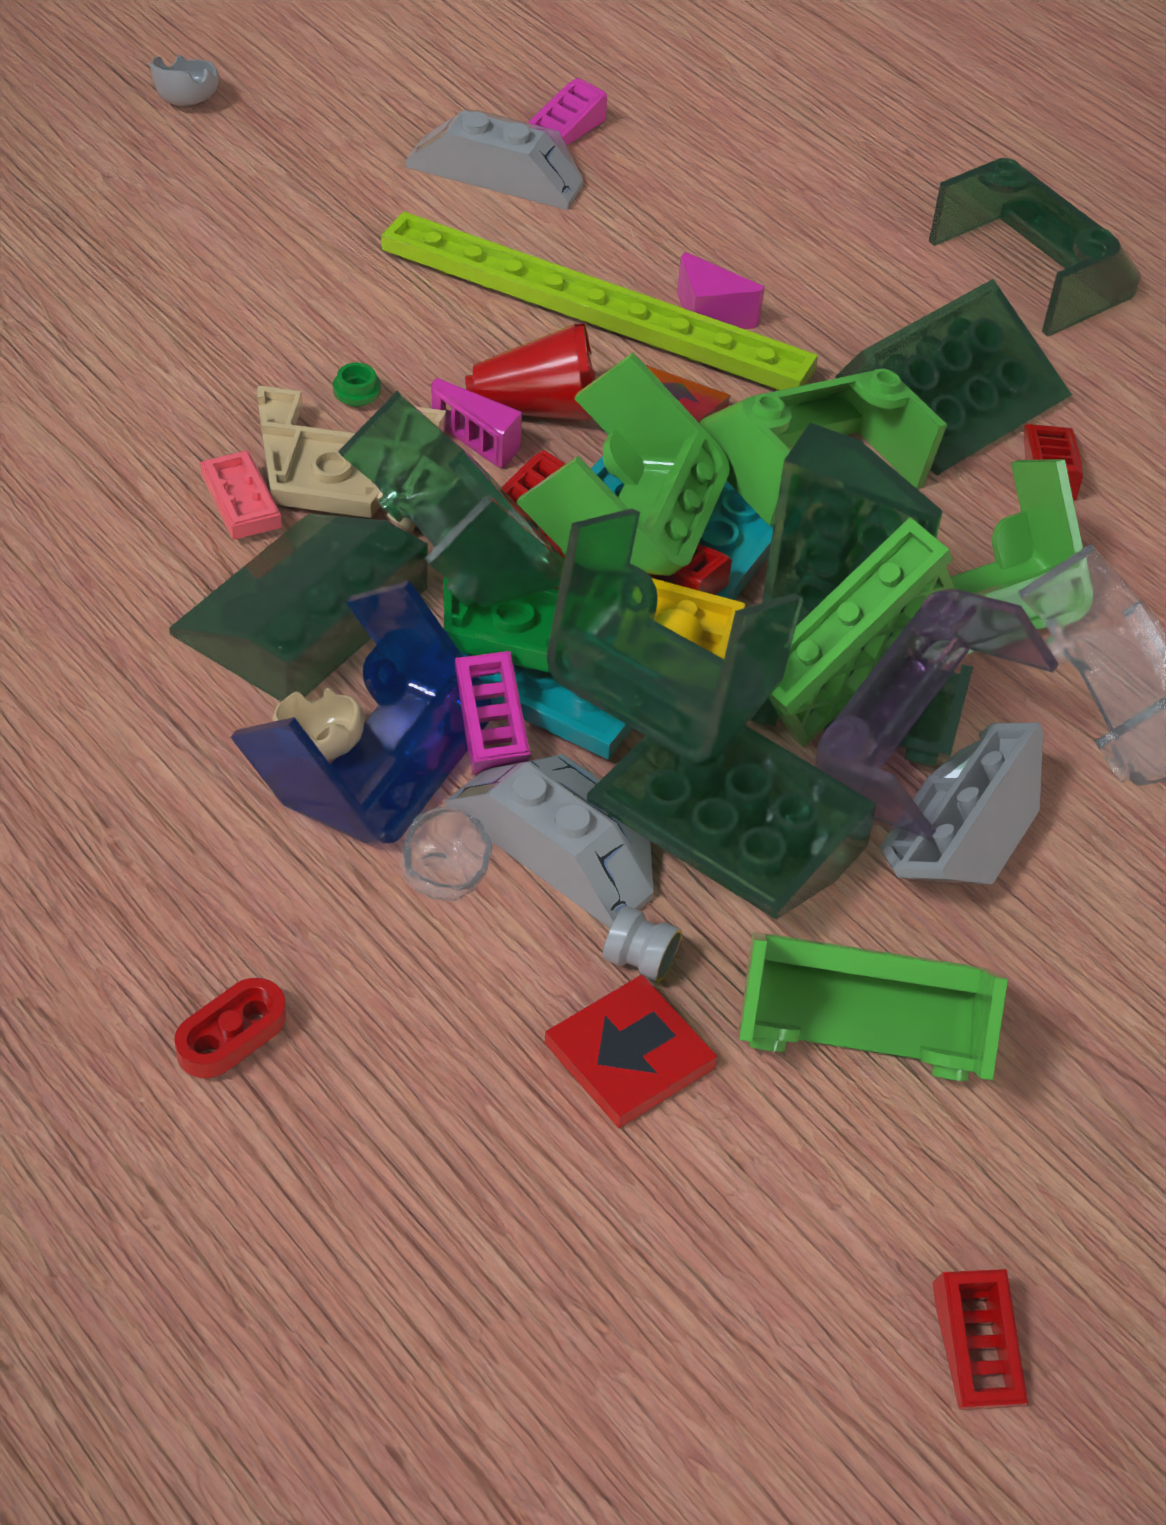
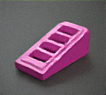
[528,78,607,146]
[431,378,522,468]
[455,651,530,775]

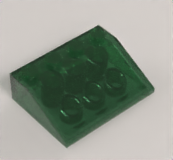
[835,278,1072,476]
[760,422,943,672]
[169,514,428,702]
[587,693,877,920]

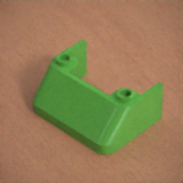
[517,352,730,576]
[700,369,947,526]
[846,459,1091,664]
[739,932,1008,1081]

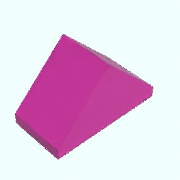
[677,252,765,329]

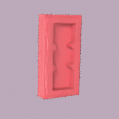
[200,450,282,540]

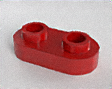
[174,978,286,1078]

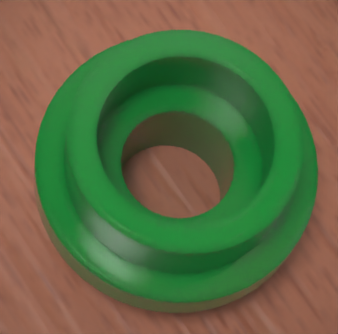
[333,362,381,407]

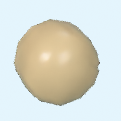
[272,688,365,763]

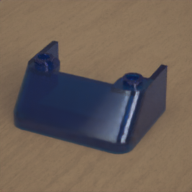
[230,580,492,846]

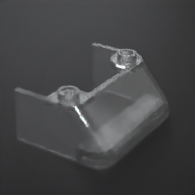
[1018,544,1166,786]

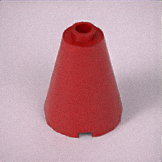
[465,323,596,421]

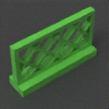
[748,517,959,748]

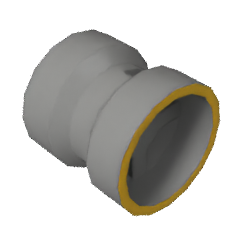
[602,905,682,983]

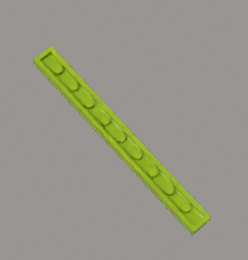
[381,211,818,391]

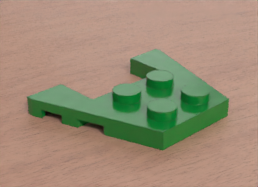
[443,531,643,672]

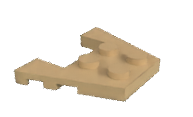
[257,385,446,518]

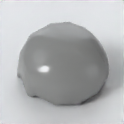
[149,55,220,107]

